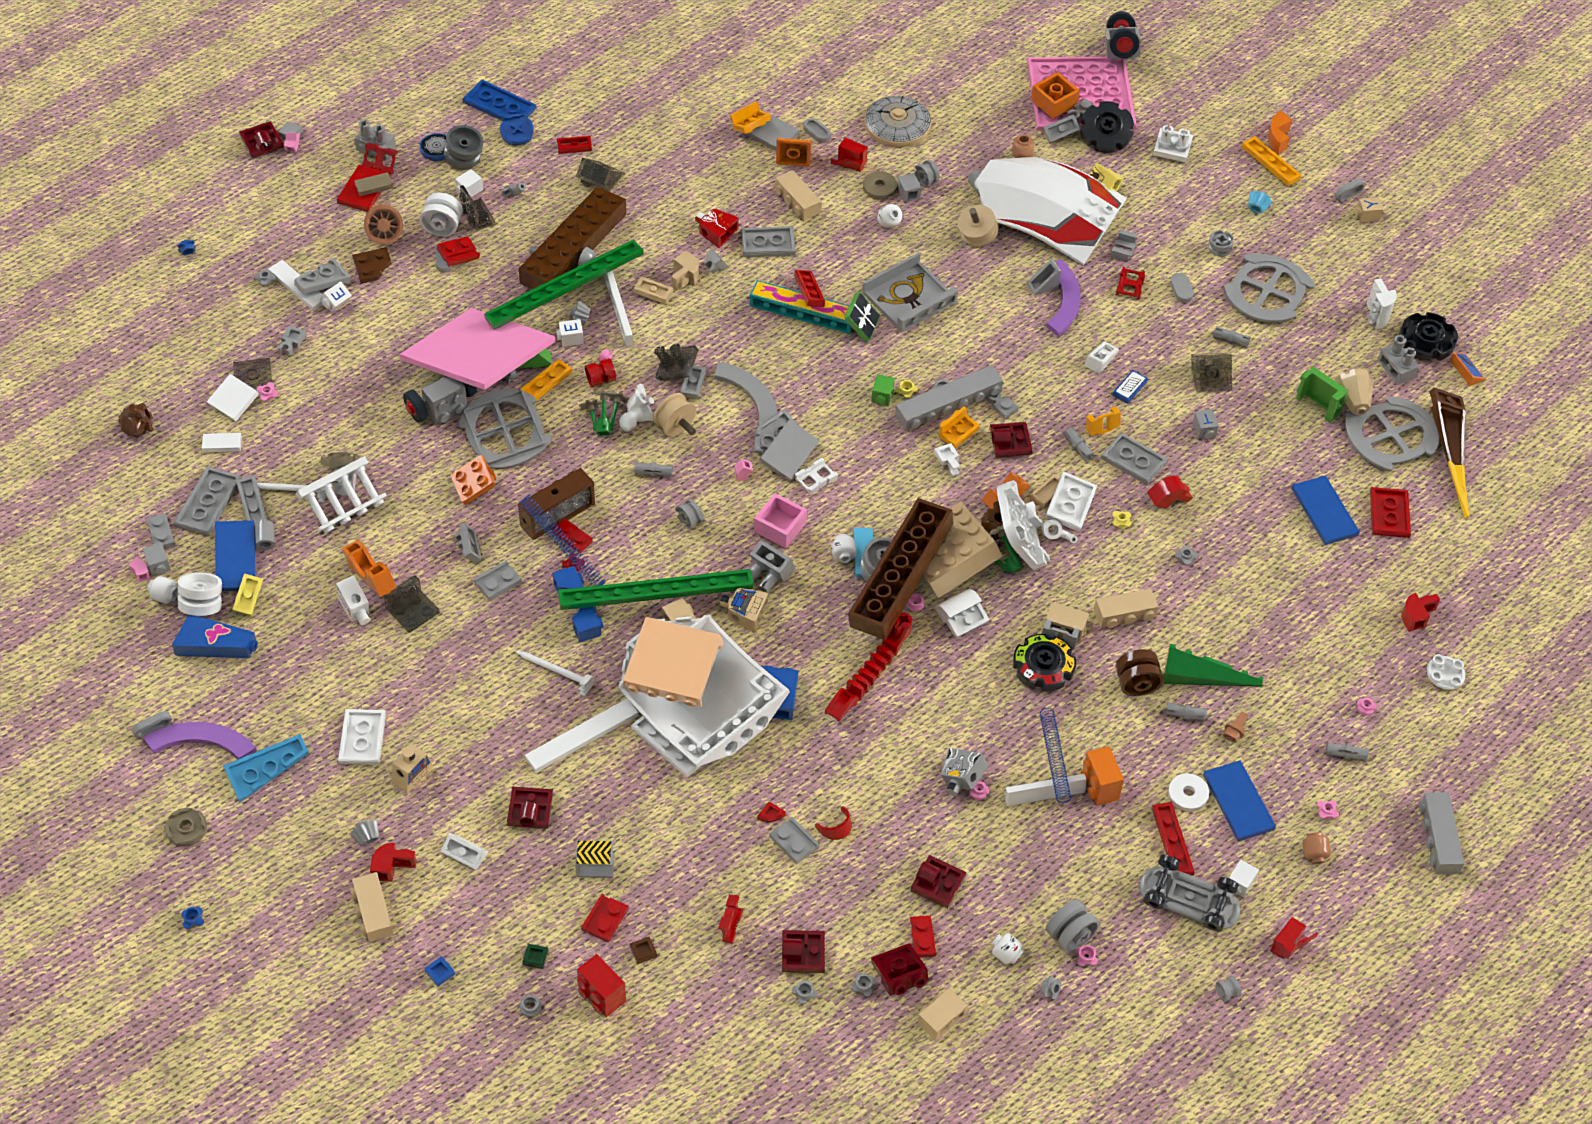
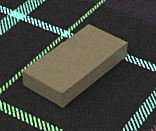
[355,172,393,196]

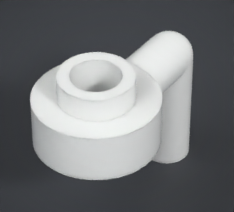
[1042,520,1077,543]

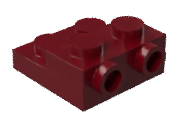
[871,943,929,996]

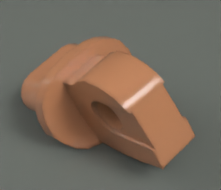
[1223,712,1249,743]

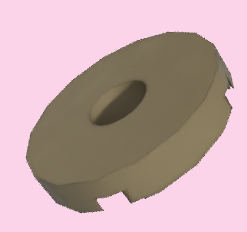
[863,171,897,200]
[321,452,359,467]
[165,807,207,847]

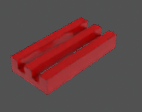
[557,136,592,154]

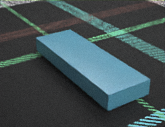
[853,528,873,578]

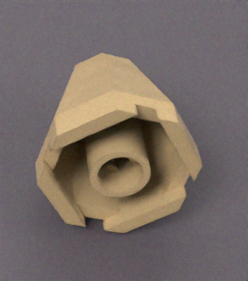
[1334,368,1373,415]

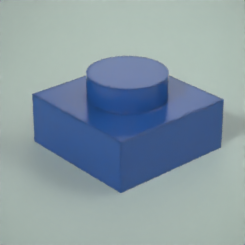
[424,956,455,987]

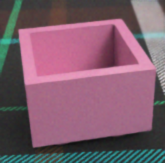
[754,493,807,548]

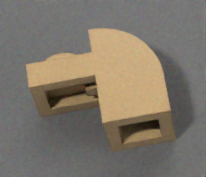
[671,250,699,291]

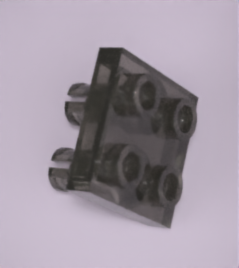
[654,344,699,381]

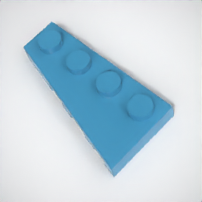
[223,734,309,803]

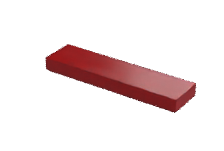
[794,270,825,307]
[1152,802,1195,876]

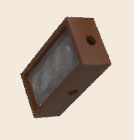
[518,468,595,540]

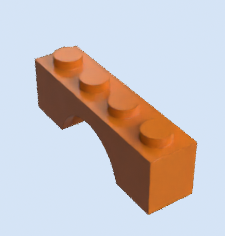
[341,540,397,597]

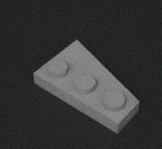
[294,257,351,294]

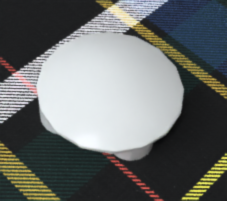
[1427,654,1465,690]

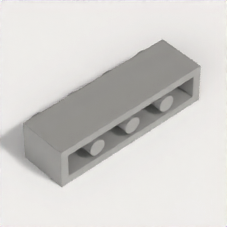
[1419,792,1464,874]

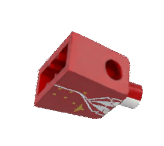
[695,209,739,248]

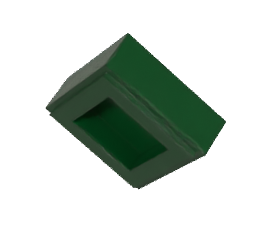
[522,944,549,969]

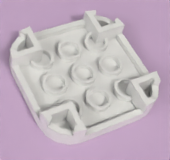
[997,480,1050,570]

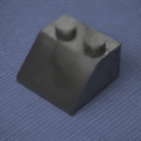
[575,157,625,191]
[1191,353,1232,392]

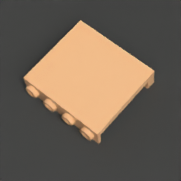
[623,617,724,707]

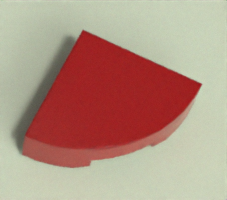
[757,801,786,822]

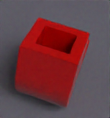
[1147,475,1193,509]
[1401,593,1440,632]
[370,842,417,882]

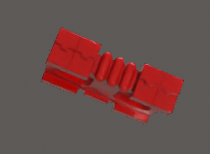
[362,143,398,174]
[1115,267,1145,300]
[718,894,743,944]

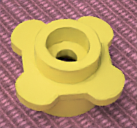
[896,380,918,399]
[1112,511,1132,529]

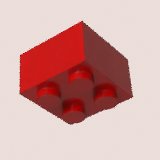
[577,954,626,1018]

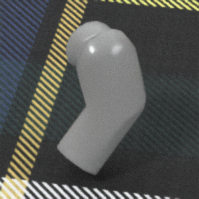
[502,182,526,197]

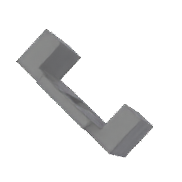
[1111,229,1137,262]
[1042,619,1080,650]

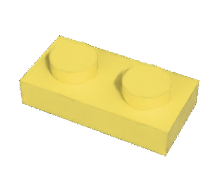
[232,573,263,617]

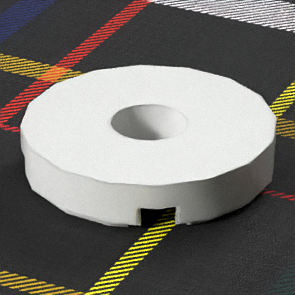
[1168,773,1209,812]

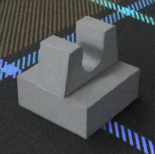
[703,249,728,273]

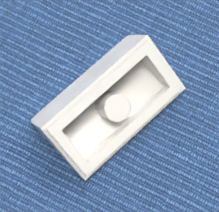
[440,833,489,870]

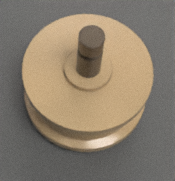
[958,205,998,247]
[653,393,696,436]

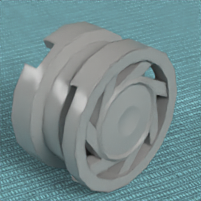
[914,160,940,187]
[1208,230,1234,257]
[675,499,703,529]

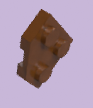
[352,247,391,284]

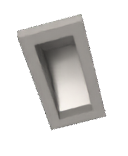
[1027,259,1061,295]

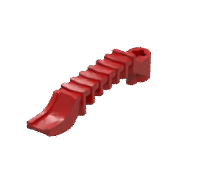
[825,612,913,722]

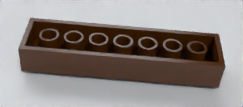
[519,186,627,289]
[848,498,954,640]

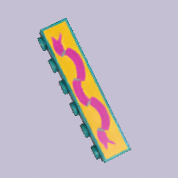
[749,280,853,334]

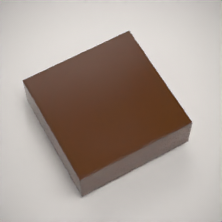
[630,936,657,964]

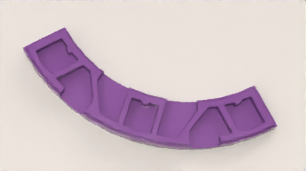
[1046,259,1081,337]
[143,722,257,760]

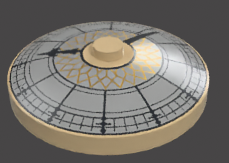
[864,96,931,147]

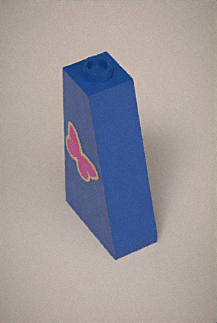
[172,615,258,658]

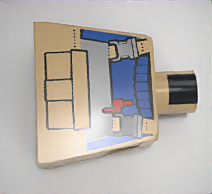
[720,588,768,632]
[392,744,433,793]

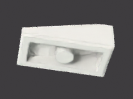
[1085,342,1119,374]

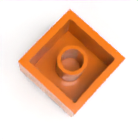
[1031,72,1080,119]
[1081,746,1124,806]

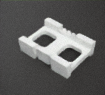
[795,458,838,495]

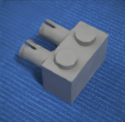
[355,119,396,160]
[1378,335,1419,385]
[750,540,796,593]

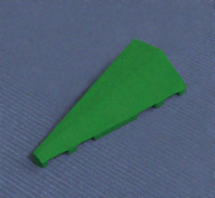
[1163,644,1263,687]

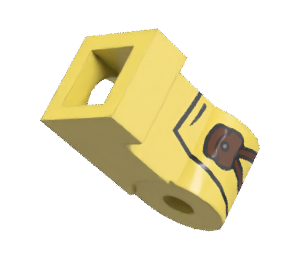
[1090,163,1124,192]

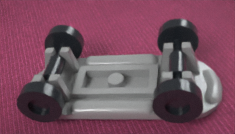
[1139,855,1240,932]

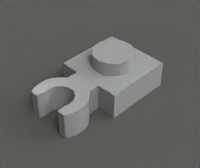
[1067,98,1096,122]
[278,326,306,356]
[987,392,1019,419]

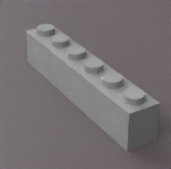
[895,365,1003,431]

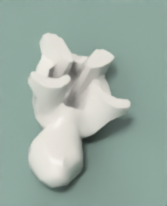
[619,384,654,432]

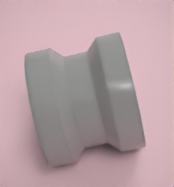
[1216,976,1242,1002]

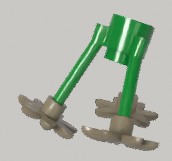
[579,391,629,435]
[989,525,1023,574]

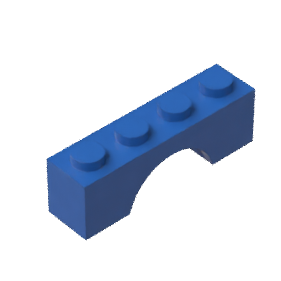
[552,566,604,643]

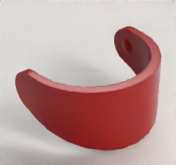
[815,806,852,840]

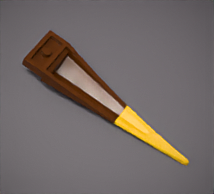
[1429,387,1469,518]

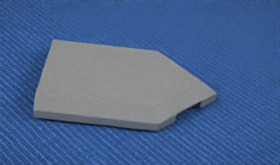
[754,409,797,454]

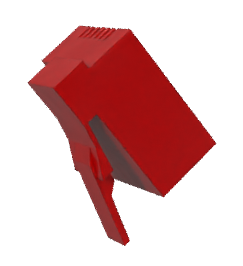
[831,137,868,172]
[1270,917,1318,959]

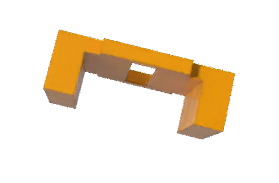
[1086,406,1121,436]

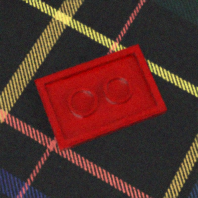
[337,165,391,212]
[1370,487,1411,538]

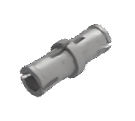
[1213,326,1251,347]
[1064,428,1094,461]
[634,462,673,477]
[1165,702,1207,721]
[1326,742,1368,761]

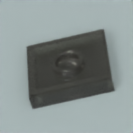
[233,358,273,391]

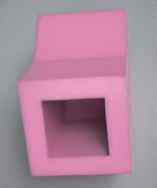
[284,132,300,153]
[734,459,753,481]
[129,557,150,582]

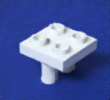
[1153,125,1193,162]

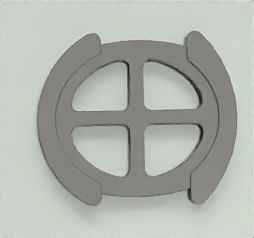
[1224,254,1315,324]
[459,389,552,469]
[1345,396,1439,471]

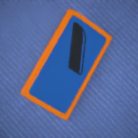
[1450,352,1485,386]

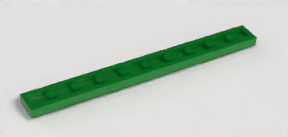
[484,239,644,329]
[558,569,754,610]

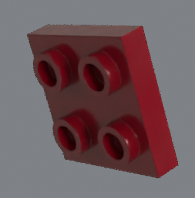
[239,121,284,158]
[989,422,1033,458]
[507,786,553,829]
[910,855,967,909]
[782,930,825,973]

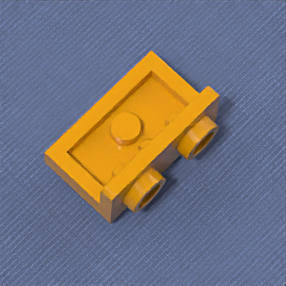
[730,101,772,134]
[938,406,980,449]

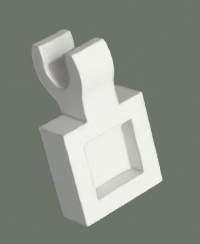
[934,443,960,476]

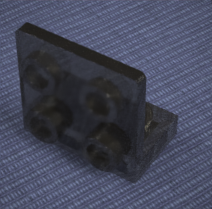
[458,185,496,232]
[383,575,440,633]

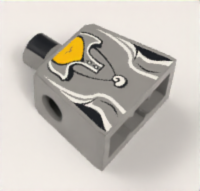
[941,748,989,796]

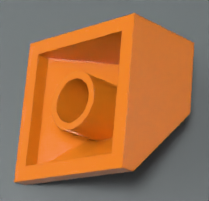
[776,138,812,167]

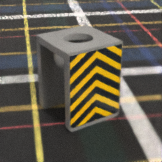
[575,840,614,878]

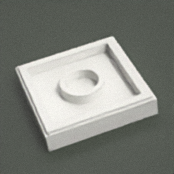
[207,374,259,422]

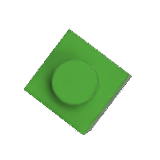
[871,374,895,405]

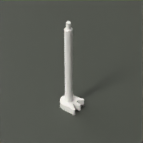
[257,483,326,503]
[517,651,594,696]

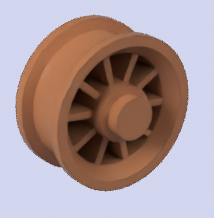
[364,204,403,245]

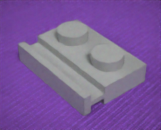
[474,561,522,601]
[769,817,819,865]

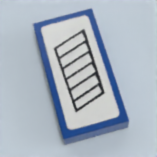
[1112,370,1148,404]

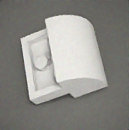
[1367,278,1397,330]
[934,589,990,639]

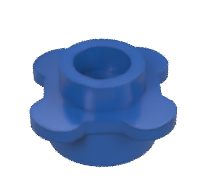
[177,240,196,255]
[181,907,204,929]

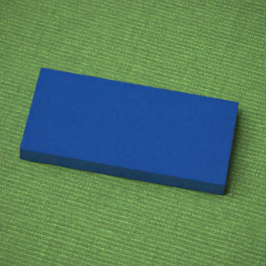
[462,80,537,121]
[1291,475,1360,545]
[215,520,255,591]
[1203,760,1276,842]

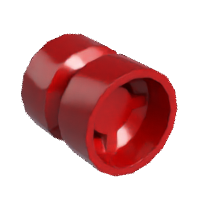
[584,358,616,388]

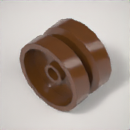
[1115,649,1164,696]

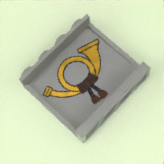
[863,252,958,333]

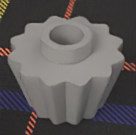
[569,301,591,325]
[351,820,379,846]

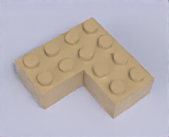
[922,502,1002,598]

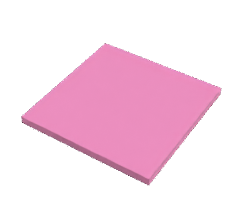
[1027,57,1137,131]
[400,308,555,390]

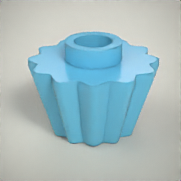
[1248,191,1272,214]

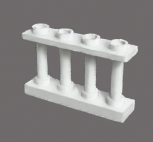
[296,456,387,534]

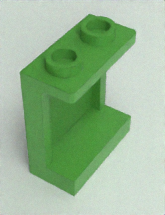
[1296,367,1348,423]

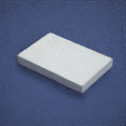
[1045,472,1097,532]
[338,709,386,765]

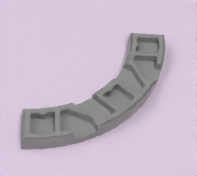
[715,362,777,426]

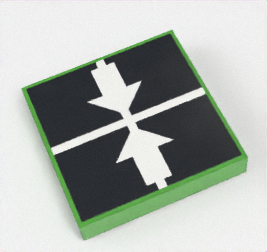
[844,291,881,342]

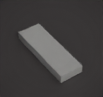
[236,475,267,526]

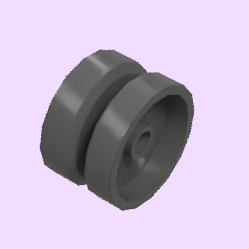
[443,125,484,170]

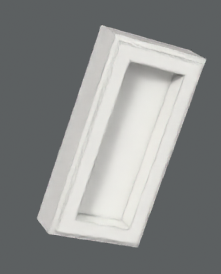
[202,433,242,453]

